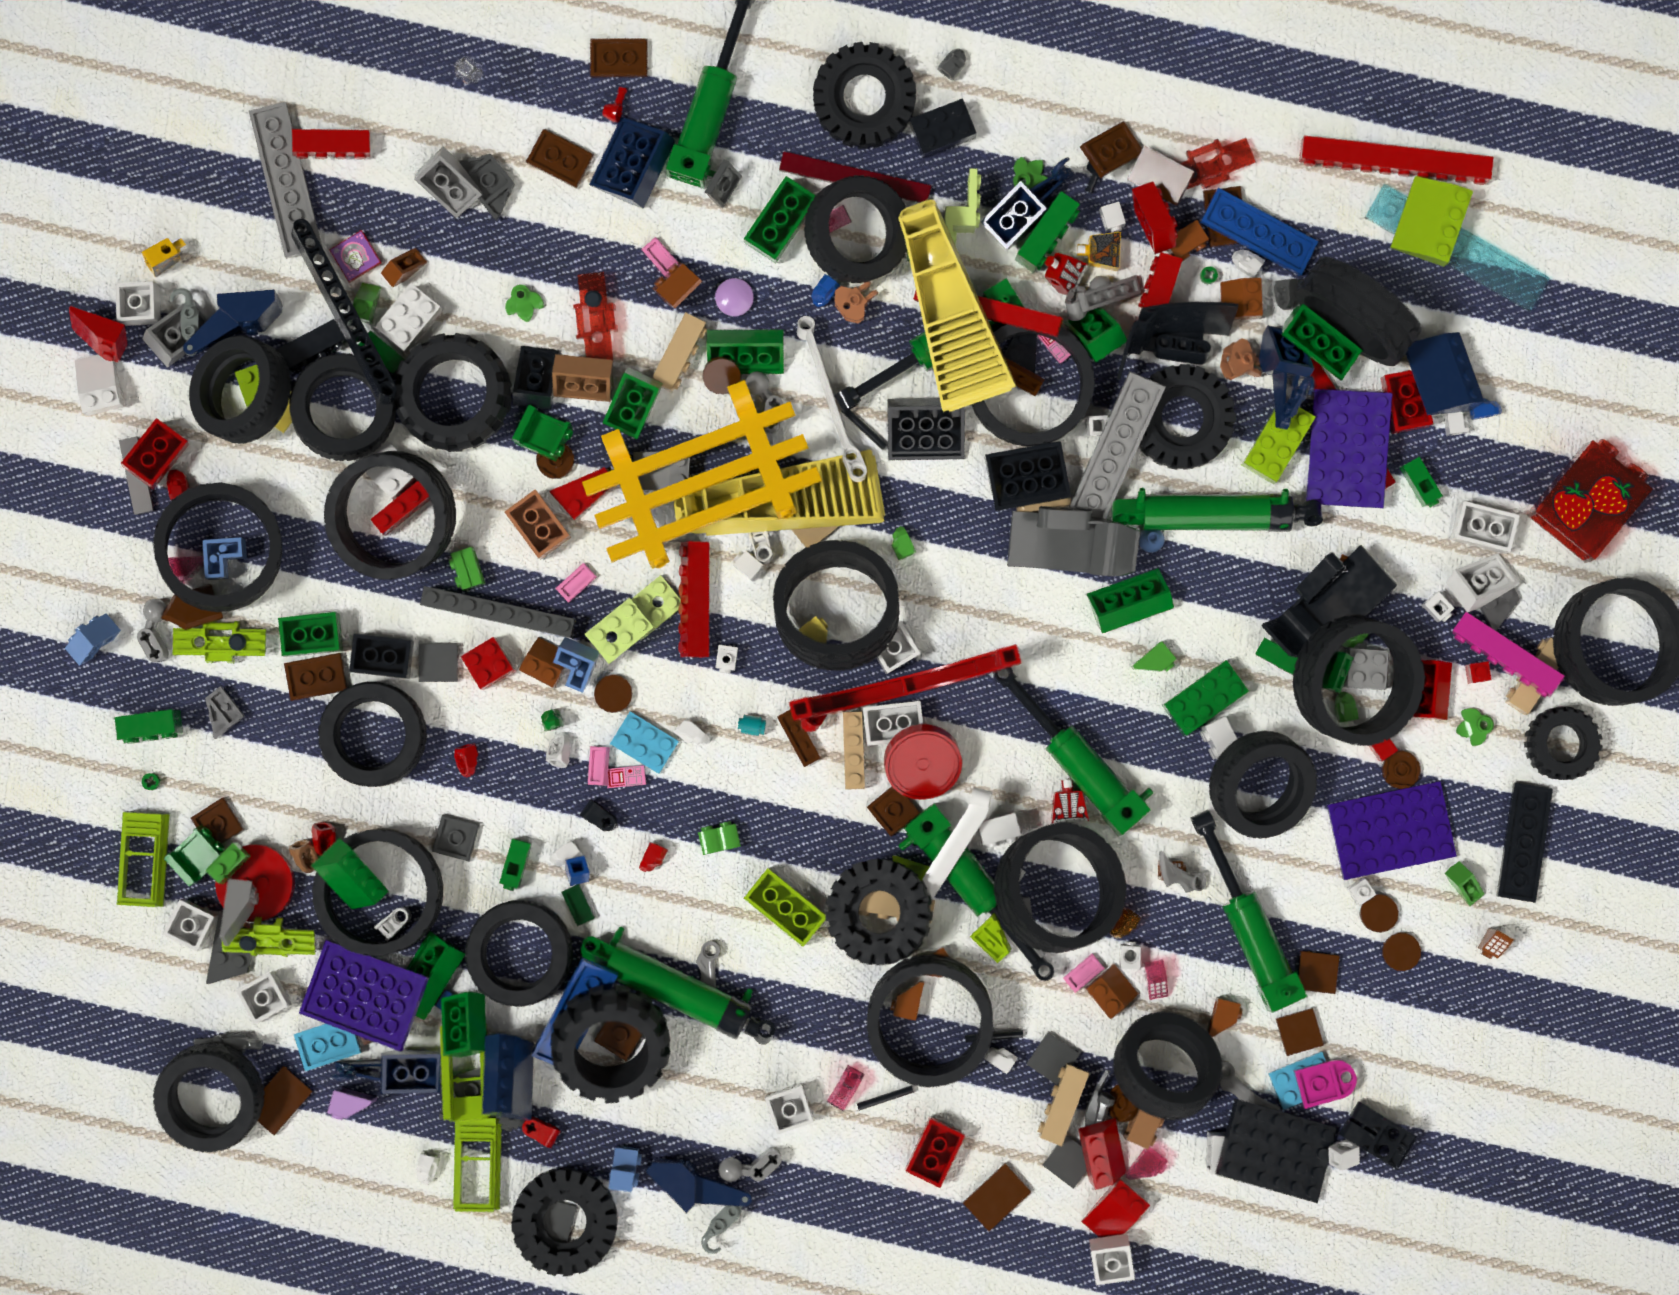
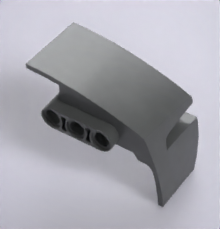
[1007,506,1140,576]

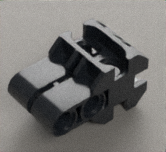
[1339,1101,1417,1170]

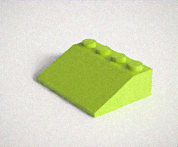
[1390,176,1473,267]

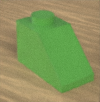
[353,282,381,324]
[1131,641,1177,672]
[1444,861,1484,906]

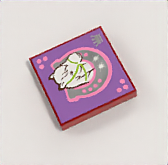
[329,230,382,283]

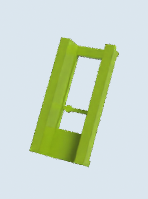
[116,812,170,907]
[440,1023,490,1122]
[453,1116,502,1212]

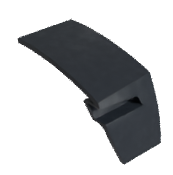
[1261,545,1398,658]

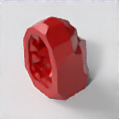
[166,469,190,501]
[801,715,827,732]
[454,743,479,777]
[311,822,336,856]
[639,842,668,872]

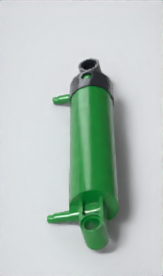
[1112,488,1323,532]
[580,927,776,1045]

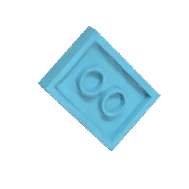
[610,711,679,774]
[294,1024,362,1071]
[1268,1051,1326,1110]

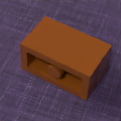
[1167,220,1209,262]

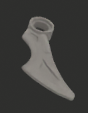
[1159,851,1207,893]
[696,940,721,988]
[1220,1061,1280,1110]

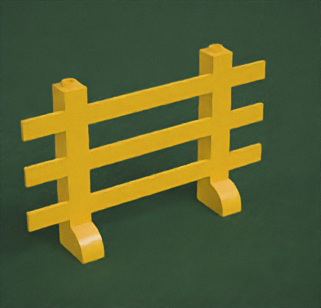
[582,380,822,569]

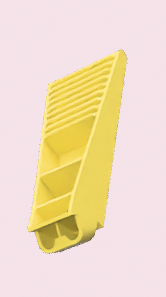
[898,200,1017,412]
[674,450,885,536]

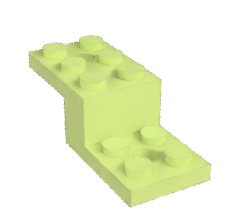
[944,169,981,244]
[585,575,681,664]

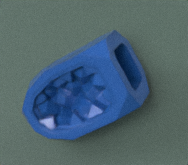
[811,274,840,307]
[1469,398,1502,420]

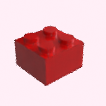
[460,637,515,690]

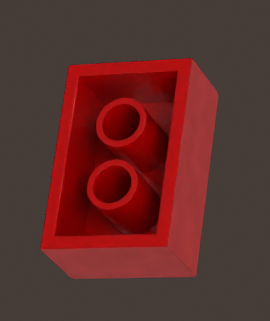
[1132,181,1178,254]
[1138,252,1183,311]
[1380,370,1433,434]
[121,418,189,490]
[905,1116,965,1188]

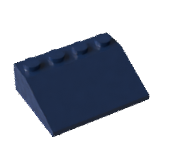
[589,117,676,209]
[1406,332,1484,415]
[482,1033,534,1121]

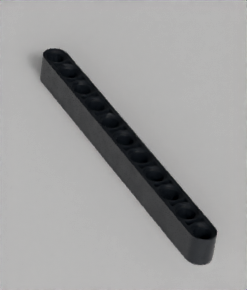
[291,219,397,405]

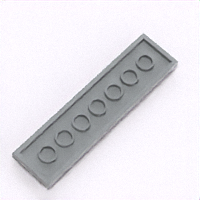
[249,102,323,259]
[1069,371,1165,519]

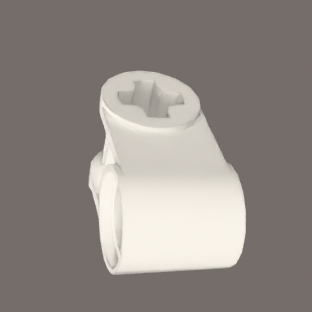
[748,531,773,564]
[374,907,412,942]

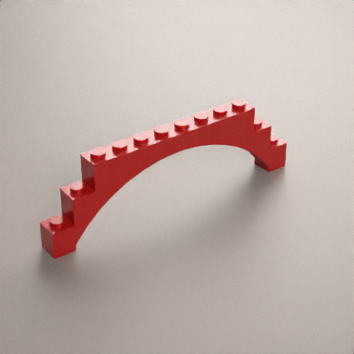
[789,644,1021,722]

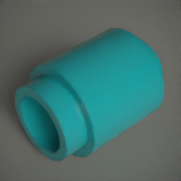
[738,714,766,736]

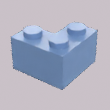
[203,537,247,580]
[65,613,121,666]
[553,637,600,693]
[608,1146,642,1192]

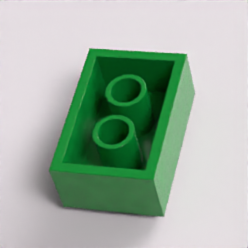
[1063,307,1127,362]
[603,367,663,439]
[278,612,343,657]
[114,709,183,744]
[441,992,487,1058]

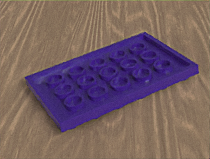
[1306,389,1393,509]
[1327,781,1457,880]
[299,940,429,1052]

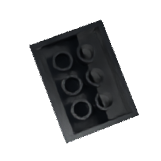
[887,398,965,461]
[984,441,1071,511]

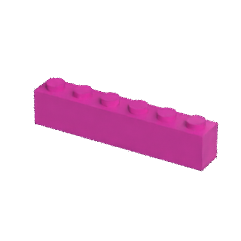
[1453,612,1564,698]

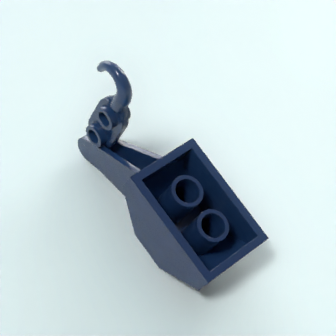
[981,157,1075,250]
[1259,325,1315,430]
[331,1049,441,1094]

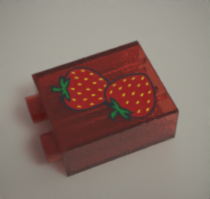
[1526,439,1653,563]

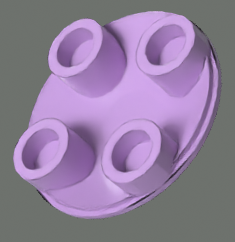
[715,278,753,317]

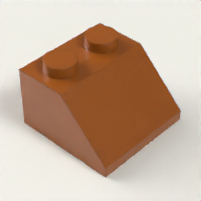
[652,262,702,308]
[1220,278,1263,320]
[519,637,565,689]
[1084,964,1139,1019]

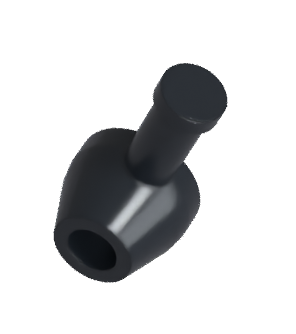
[1084,161,1100,194]

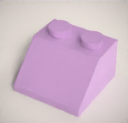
[327,1087,377,1120]

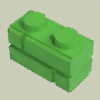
[449,547,486,591]
[206,842,251,884]

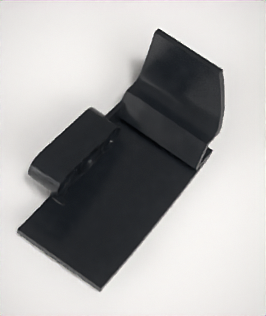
[1117,302,1239,380]

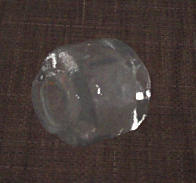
[454,56,483,85]

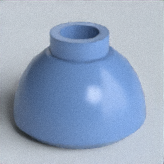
[1139,529,1165,553]

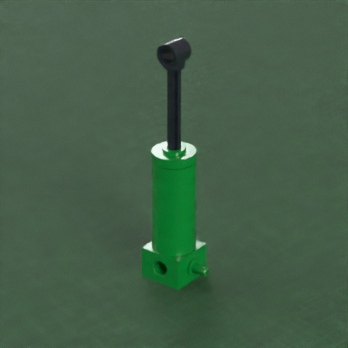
[666,0,755,189]
[834,278,1024,412]
[993,667,1153,836]
[898,804,1054,981]
[1190,809,1308,1013]

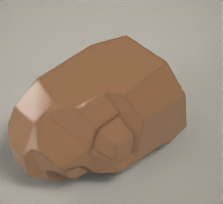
[289,839,318,873]

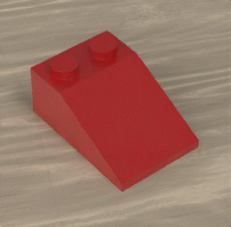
[69,306,128,363]
[1081,1179,1150,1238]

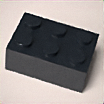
[909,98,977,158]
[349,634,414,679]

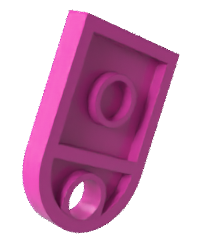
[1294,1060,1357,1109]

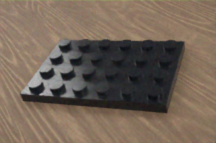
[1215,1098,1337,1203]

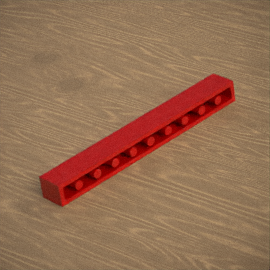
[1299,136,1494,185]

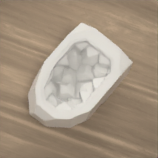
[1232,250,1265,278]
[675,718,708,745]
[546,733,571,768]
[549,839,584,867]
[984,1047,1017,1074]
[416,1152,440,1185]

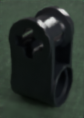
[580,799,617,831]

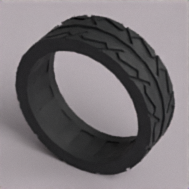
[1294,256,1422,366]
[971,325,1095,447]
[324,451,456,580]
[153,482,283,612]
[773,540,900,671]
[1553,578,1679,706]
[1292,615,1425,746]
[994,822,1127,953]
[312,830,443,956]
[867,954,994,1088]

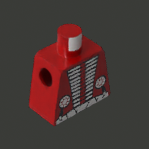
[1045,253,1088,295]
[1051,780,1089,824]

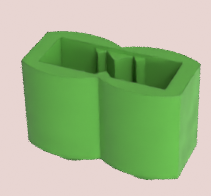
[698,821,741,855]

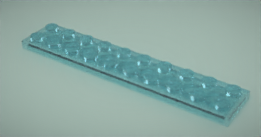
[1364,184,1550,312]

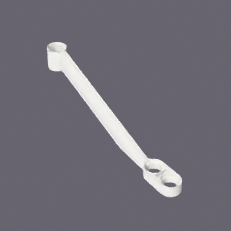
[797,316,867,482]
[922,787,993,900]

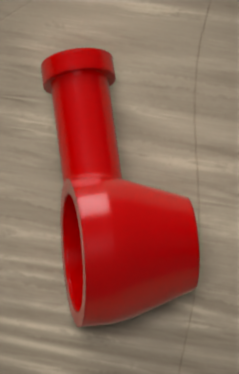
[603,87,628,123]

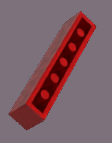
[678,541,709,658]

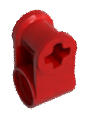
[522,1116,561,1148]

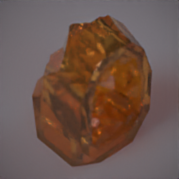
[1109,907,1141,938]

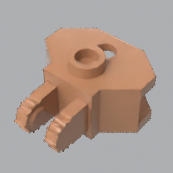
[835,281,878,324]
[1220,338,1262,380]

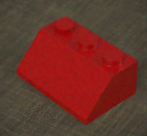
[1413,660,1452,720]
[1078,1118,1126,1190]

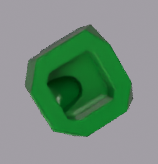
[541,709,564,732]

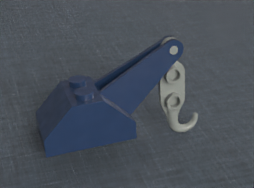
[170,288,282,357]
[646,1158,752,1254]

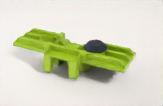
[173,621,266,664]
[222,917,316,957]

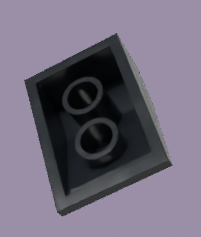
[513,346,559,410]

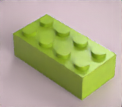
[1241,407,1315,485]
[744,868,826,947]

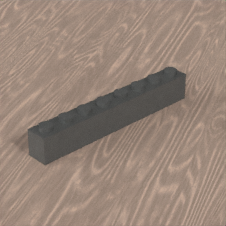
[420,586,576,639]

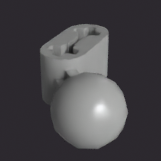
[1065,276,1112,321]
[745,371,783,433]
[137,599,169,662]
[718,1147,782,1182]

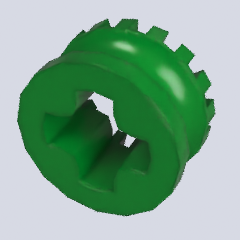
[1200,266,1218,285]
[141,773,161,790]

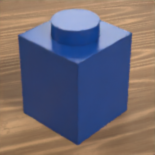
[565,856,589,886]

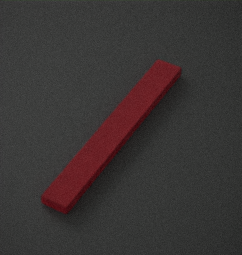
[779,151,931,203]

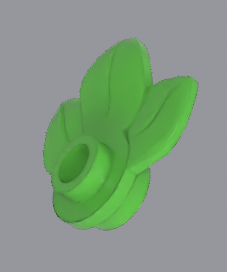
[1013,157,1047,188]
[505,284,544,322]
[1456,708,1494,746]

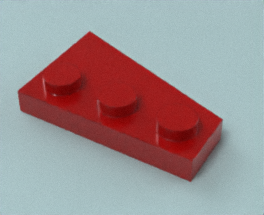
[549,468,612,520]

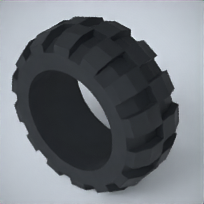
[394,333,512,452]
[551,984,670,1104]

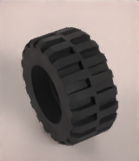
[1524,707,1603,780]

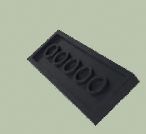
[1496,782,1553,903]

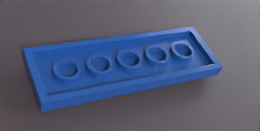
[1200,188,1318,276]
[531,957,618,1065]

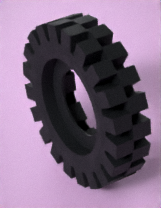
[813,42,916,149]
[1140,364,1236,470]
[825,859,933,965]
[511,1167,618,1277]

